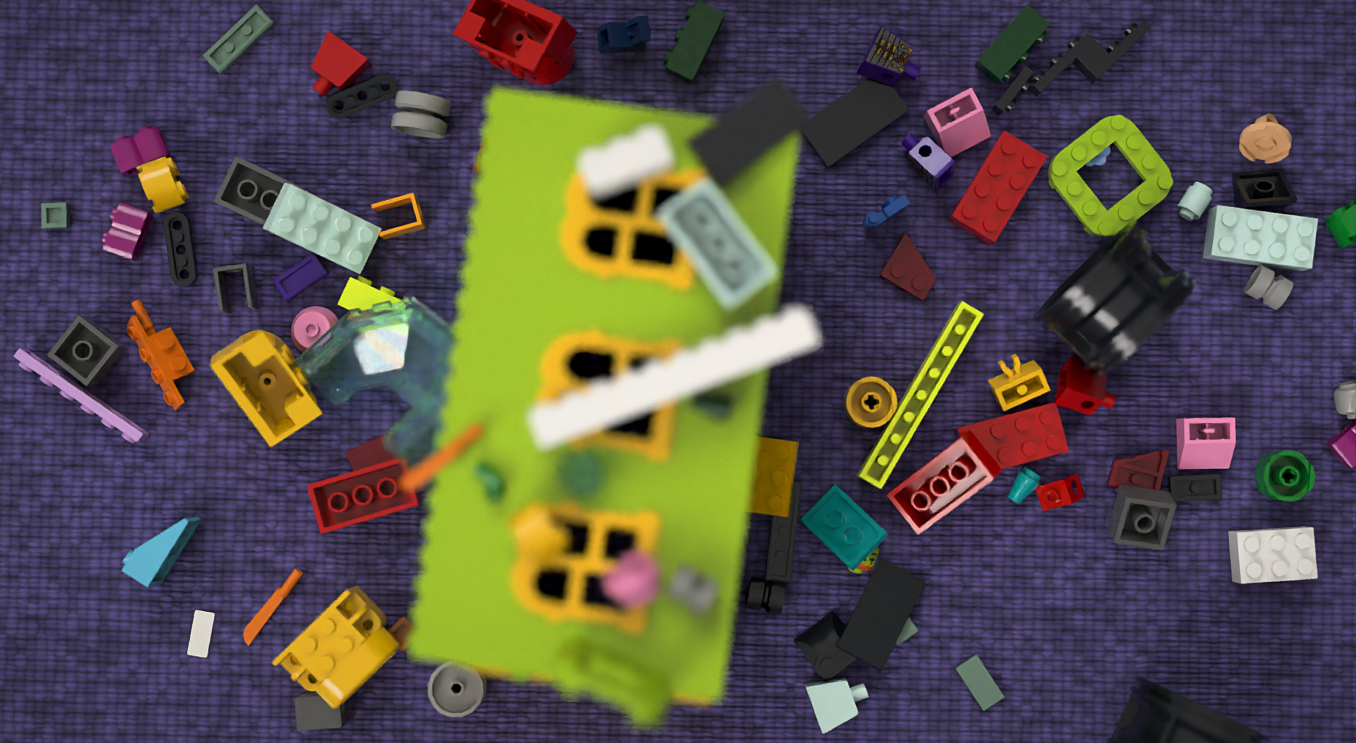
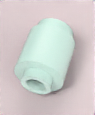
[1177,182,1213,221]

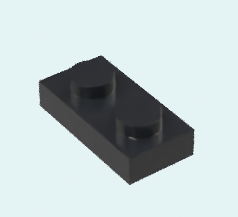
[991,66,1033,115]
[1168,474,1222,502]

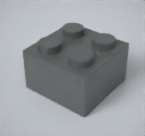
[47,315,127,387]
[1107,484,1176,550]

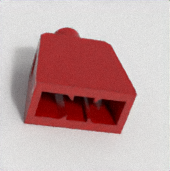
[311,32,371,97]
[1055,356,1116,415]

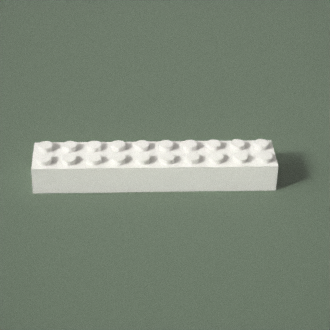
[529,307,820,448]

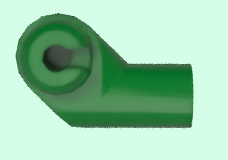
[472,461,504,502]

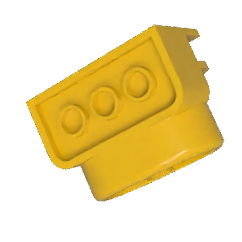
[210,330,323,447]
[272,585,400,709]

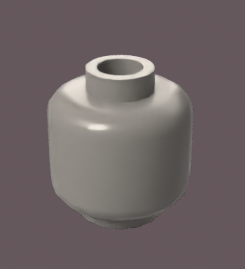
[1333,381,1356,419]

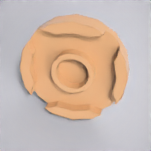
[1239,114,1292,163]

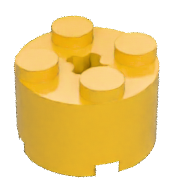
[136,156,189,214]
[844,377,897,428]
[504,501,569,569]

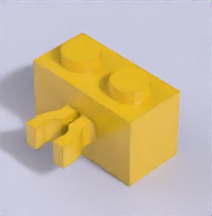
[988,354,1050,411]

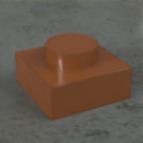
[388,616,415,652]

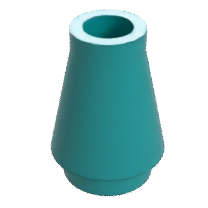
[1007,466,1042,505]

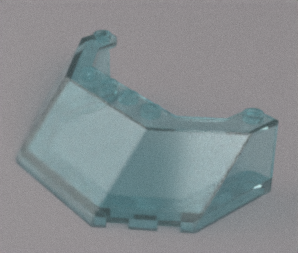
[294,295,457,490]

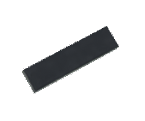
[765,481,802,582]

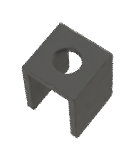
[213,263,259,314]
[295,692,347,731]

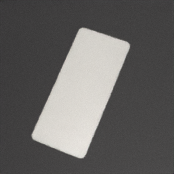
[187,610,215,658]

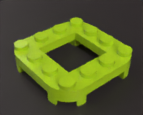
[1048,115,1173,237]
[548,637,670,729]

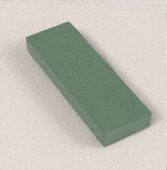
[202,4,275,75]

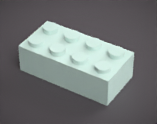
[657,178,776,310]
[263,183,382,274]
[1203,205,1318,272]

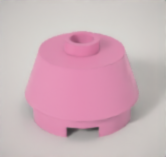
[291,306,341,356]
[603,551,661,607]

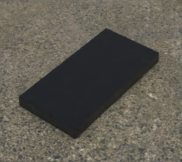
[686,75,813,189]
[801,78,909,168]
[836,558,925,672]

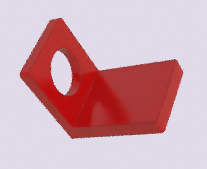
[1035,473,1085,511]

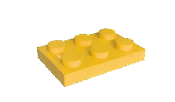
[747,437,799,517]

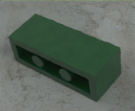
[663,0,725,85]
[974,4,1050,85]

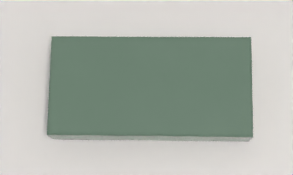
[954,654,1004,711]

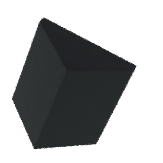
[1232,169,1297,210]

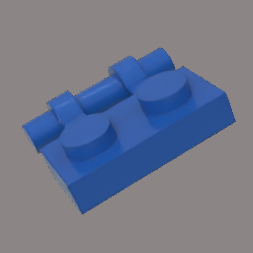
[863,195,910,230]

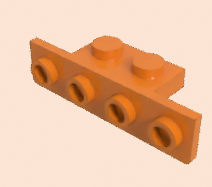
[126,315,195,411]

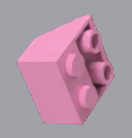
[923,88,991,157]
[1176,418,1236,469]

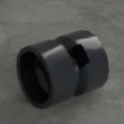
[745,576,786,615]

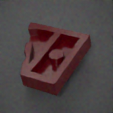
[879,234,936,301]
[1106,450,1169,490]

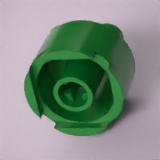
[1324,199,1356,250]
[1255,451,1315,502]

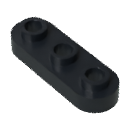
[326,73,398,119]
[163,212,198,287]

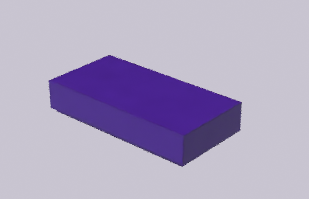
[272,253,329,302]

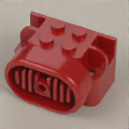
[453,0,578,86]

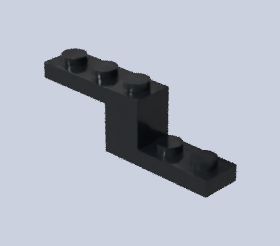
[1030,20,1151,97]

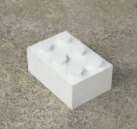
[577,126,673,200]
[1228,526,1318,584]

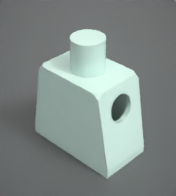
[805,677,869,733]

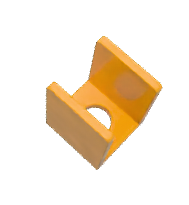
[371,193,426,240]

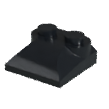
[793,610,856,682]

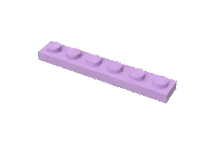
[13,348,150,443]

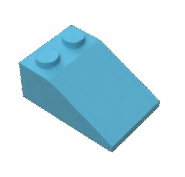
[122,517,202,587]

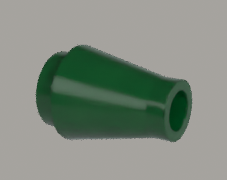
[689,392,734,423]

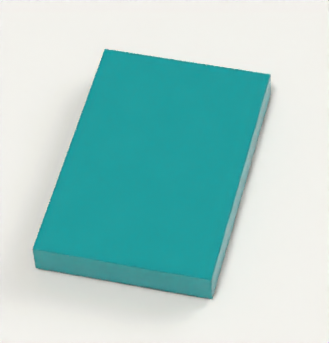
[800,484,888,571]

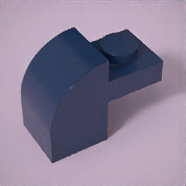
[596,16,651,53]

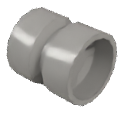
[1244,265,1294,310]
[665,563,719,616]

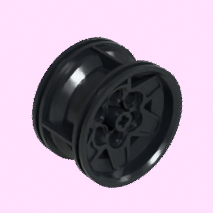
[1033,220,1197,379]
[1106,675,1271,743]

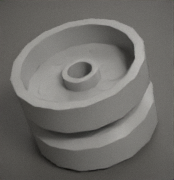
[391,91,452,139]
[428,662,487,717]

